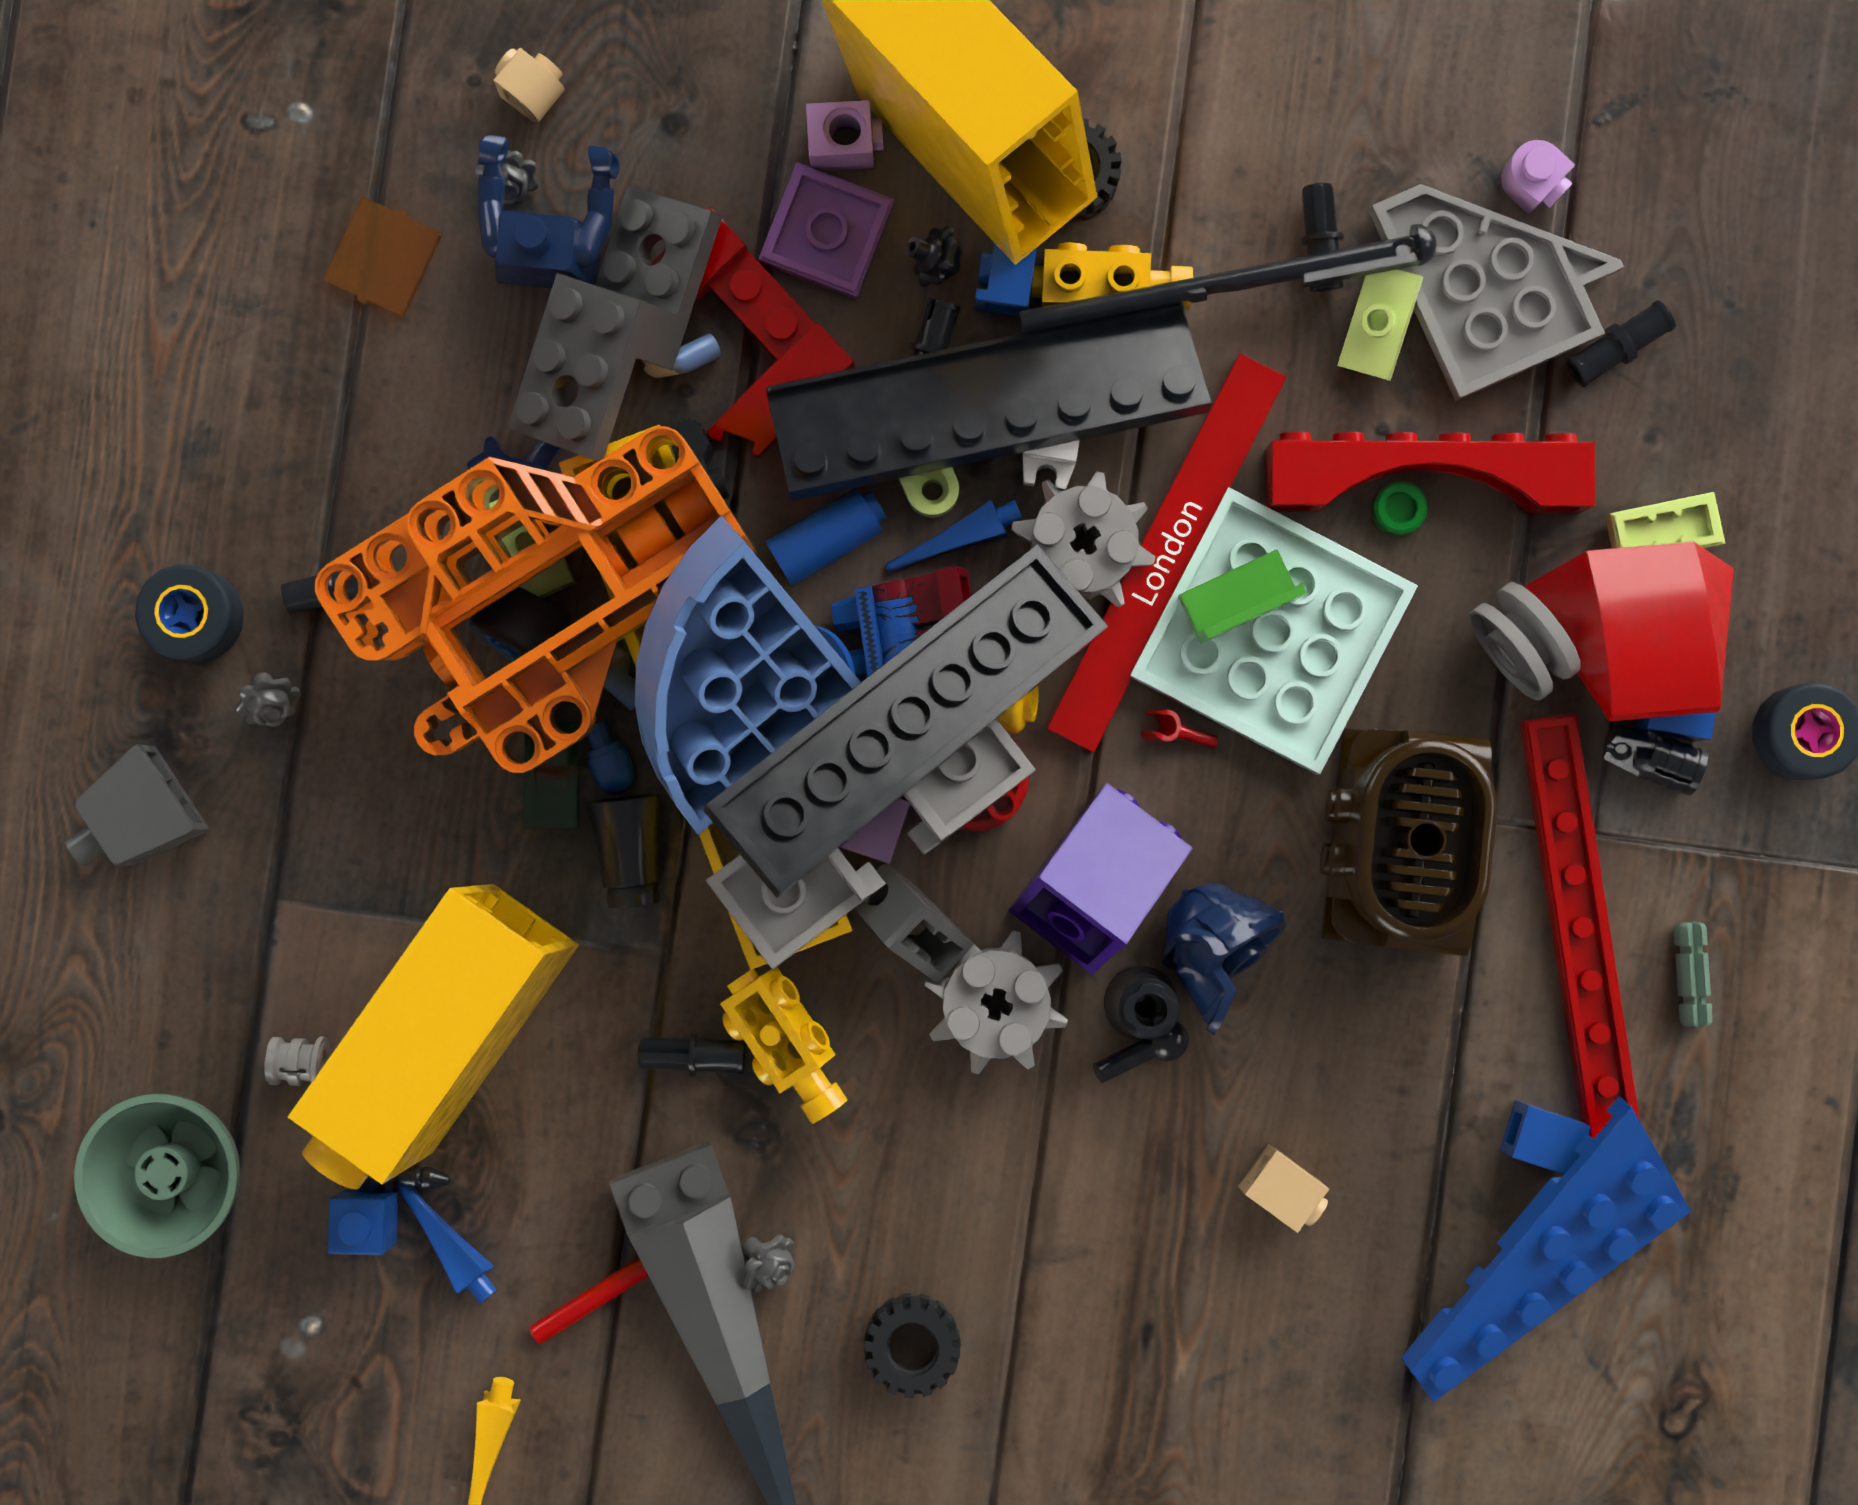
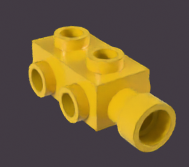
[1032,242,1193,310]
[720,967,848,1124]

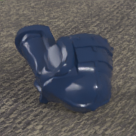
[1162,882,1287,1035]

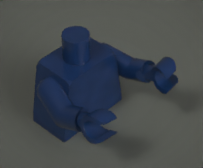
[478,135,620,289]

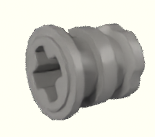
[264,1036,331,1087]

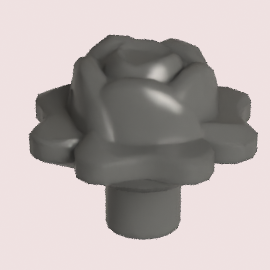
[475,151,539,204]
[235,673,301,727]
[741,1234,795,1293]

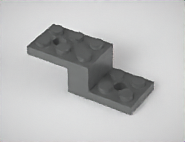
[507,186,723,461]

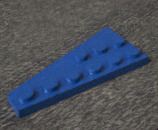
[1401,1096,1691,1403]

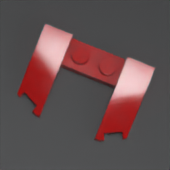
[652,206,855,458]

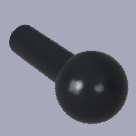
[1093,1021,1189,1083]

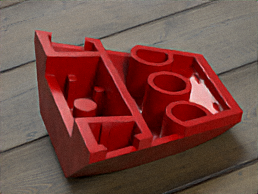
[1524,542,1734,721]

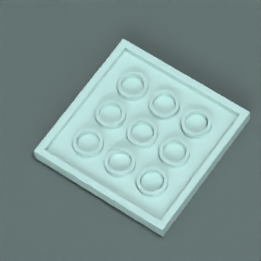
[1130,487,1418,775]

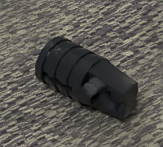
[1603,724,1709,796]

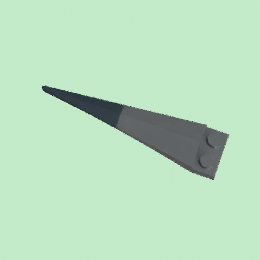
[608,1141,796,1505]

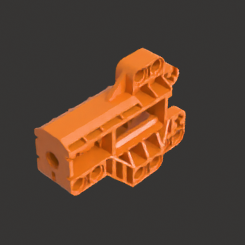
[315,426,757,773]

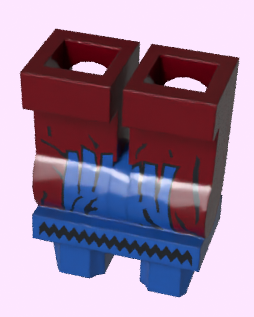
[831,566,972,682]

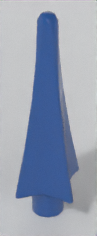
[885,500,1023,573]
[397,1184,497,1304]

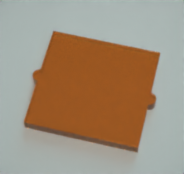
[323,197,442,317]

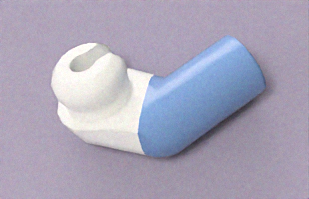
[641,333,721,378]

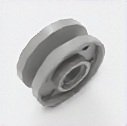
[1468,582,1581,701]

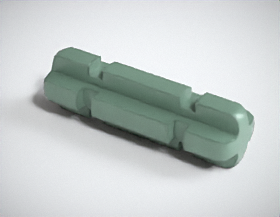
[1674,922,1713,1027]

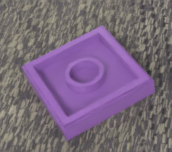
[759,162,895,301]

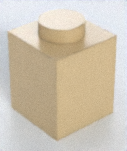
[1238,1144,1329,1233]

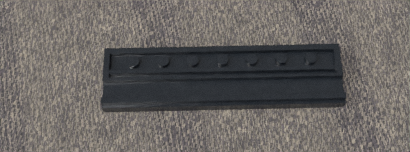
[766,302,1211,501]

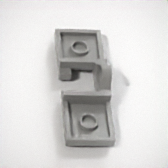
[706,719,1036,970]

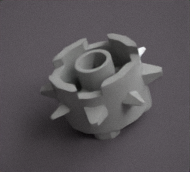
[1011,471,1156,608]
[924,930,1068,1074]

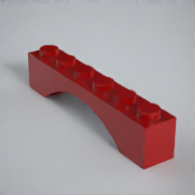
[1265,432,1595,514]

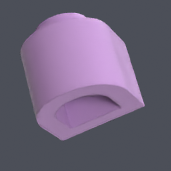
[1501,140,1575,215]

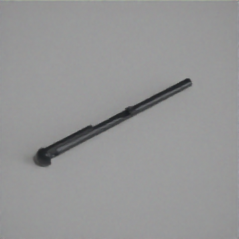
[1019,224,1437,333]

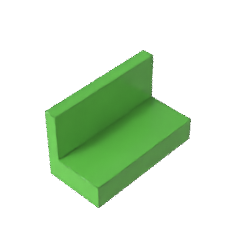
[1178,549,1307,644]

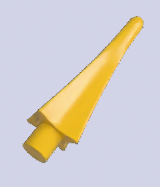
[468,1377,521,1505]

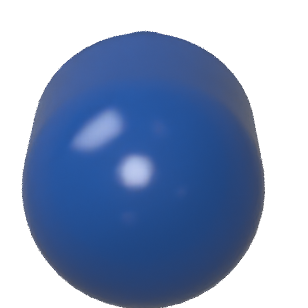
[586,720,636,795]

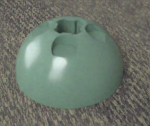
[74,1094,240,1258]

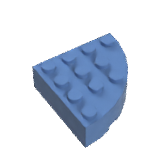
[635,515,861,835]

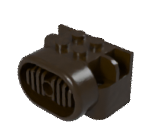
[1320,728,1497,956]

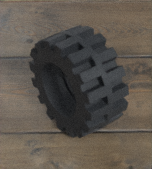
[864,1293,961,1398]

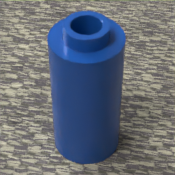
[765,488,886,587]

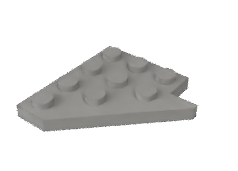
[1369,184,1624,402]

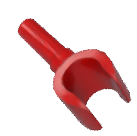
[1140,710,1218,749]

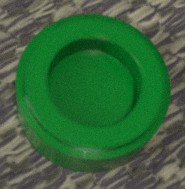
[1371,481,1427,536]

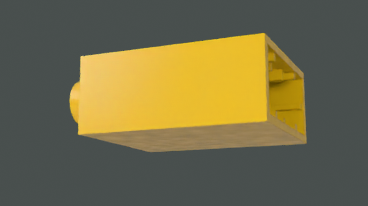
[822,0,1097,265]
[288,884,580,1190]

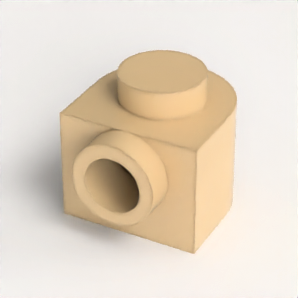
[494,48,565,123]

